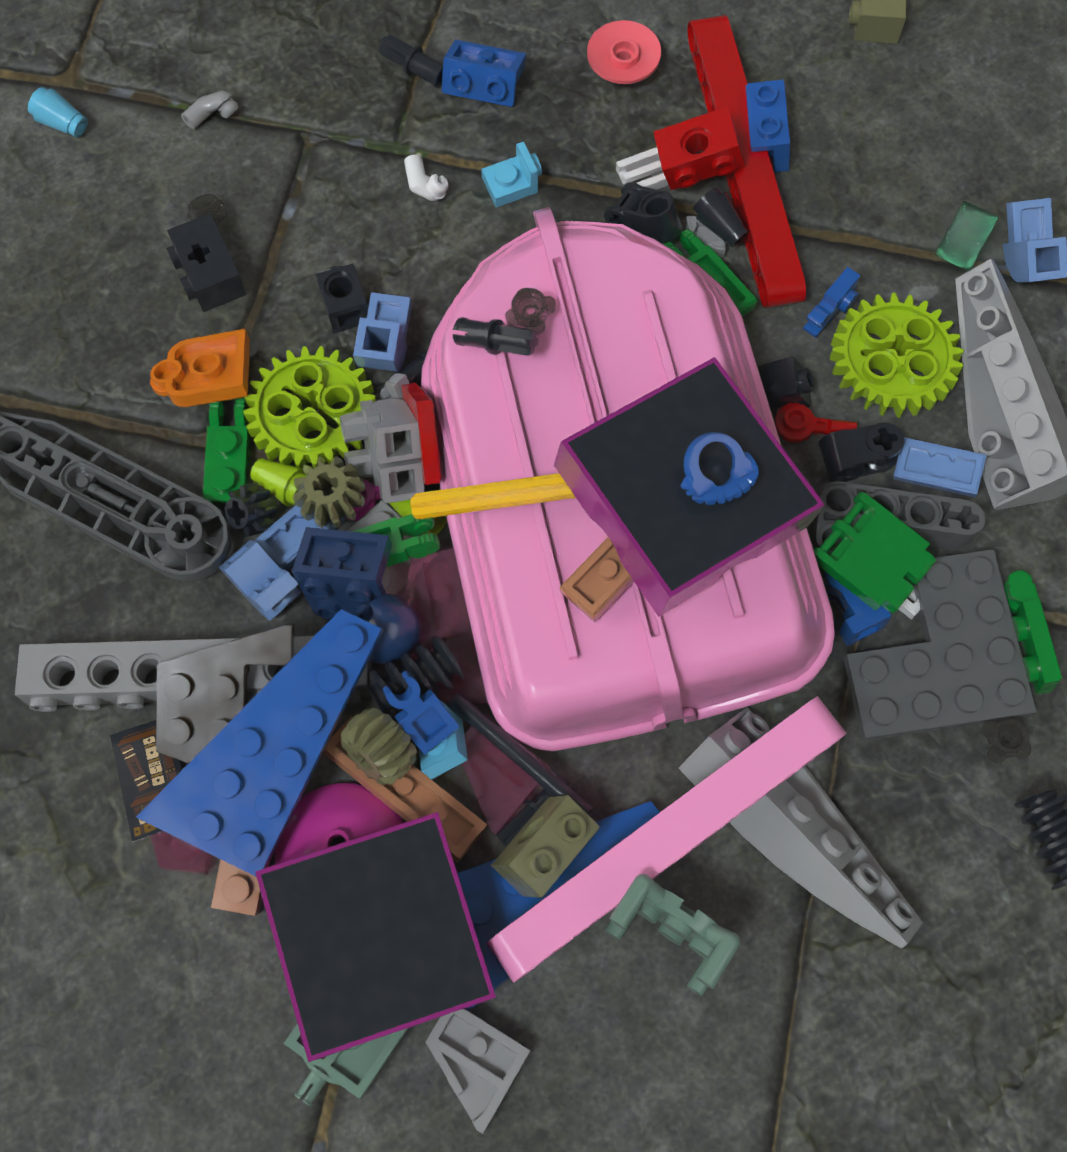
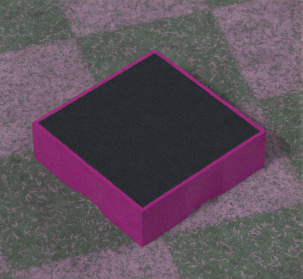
[554,357,825,617]
[255,812,496,1062]

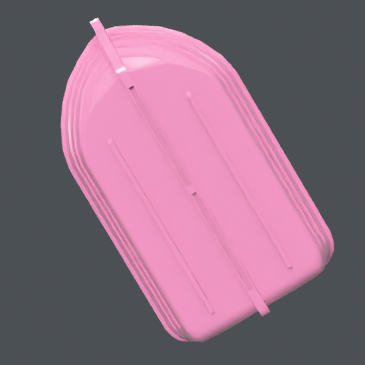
[421,207,835,751]

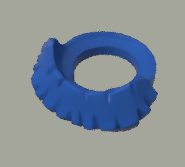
[680,432,759,505]

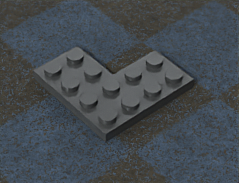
[843,549,1036,742]

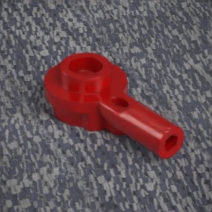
[774,403,857,443]

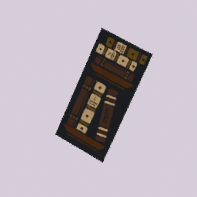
[110,720,182,842]

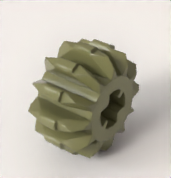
[293,455,366,529]
[341,708,417,785]

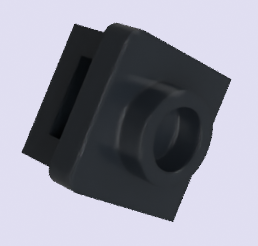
[757,356,815,408]

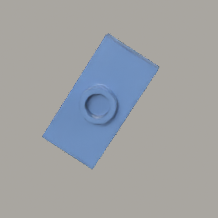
[893,437,987,498]
[254,505,345,571]

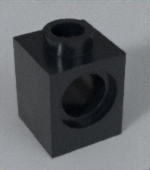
[315,263,368,334]

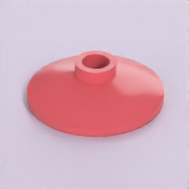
[587,20,661,84]

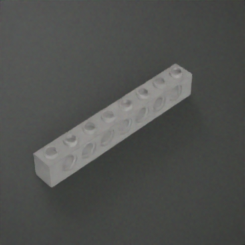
[15,636,372,712]

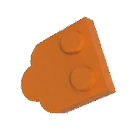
[150,329,250,407]

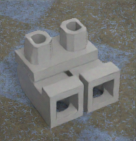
[340,399,424,504]

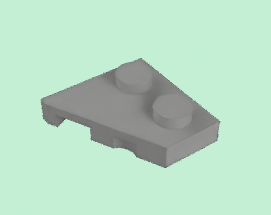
[425,1009,530,1134]

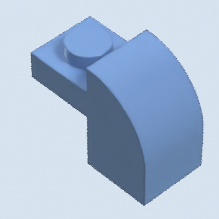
[1003,198,1067,282]
[353,292,412,372]
[218,540,301,621]

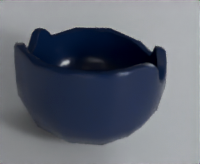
[369,593,421,665]

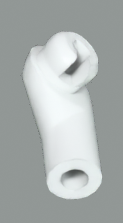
[404,155,448,201]

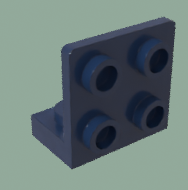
[292,527,392,622]

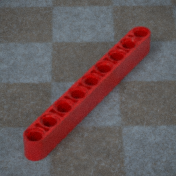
[687,15,806,309]

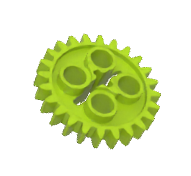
[829,293,964,418]
[243,346,376,469]

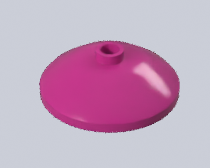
[275,783,404,865]

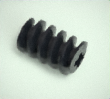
[367,635,466,716]
[1014,789,1067,891]

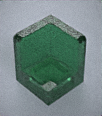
[935,201,999,271]

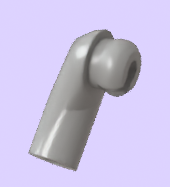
[181,90,238,130]

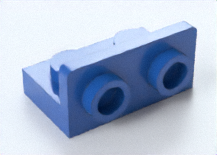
[442,39,526,107]
[746,79,790,172]

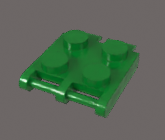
[813,492,936,614]

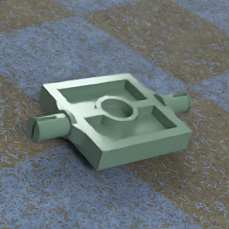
[283,1024,410,1107]

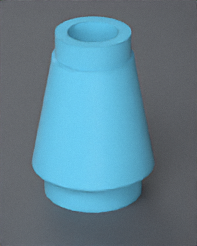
[28,87,88,138]

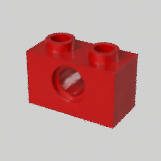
[653,106,745,190]

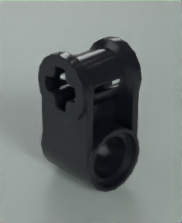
[604,182,682,244]
[818,422,904,482]

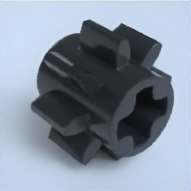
[225,482,277,537]

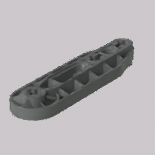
[0,412,232,582]

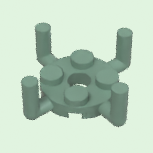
[604,874,740,996]

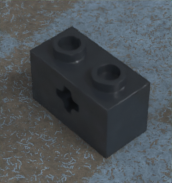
[166,213,247,312]

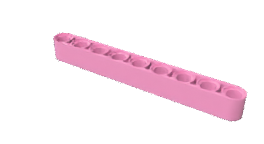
[486,696,847,983]

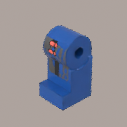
[822,571,891,646]

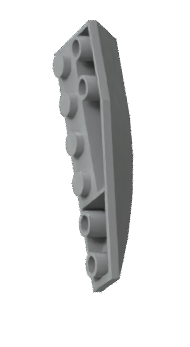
[955,259,1067,510]
[679,707,923,948]

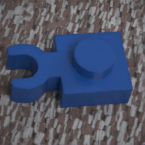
[803,267,861,338]
[382,671,460,755]

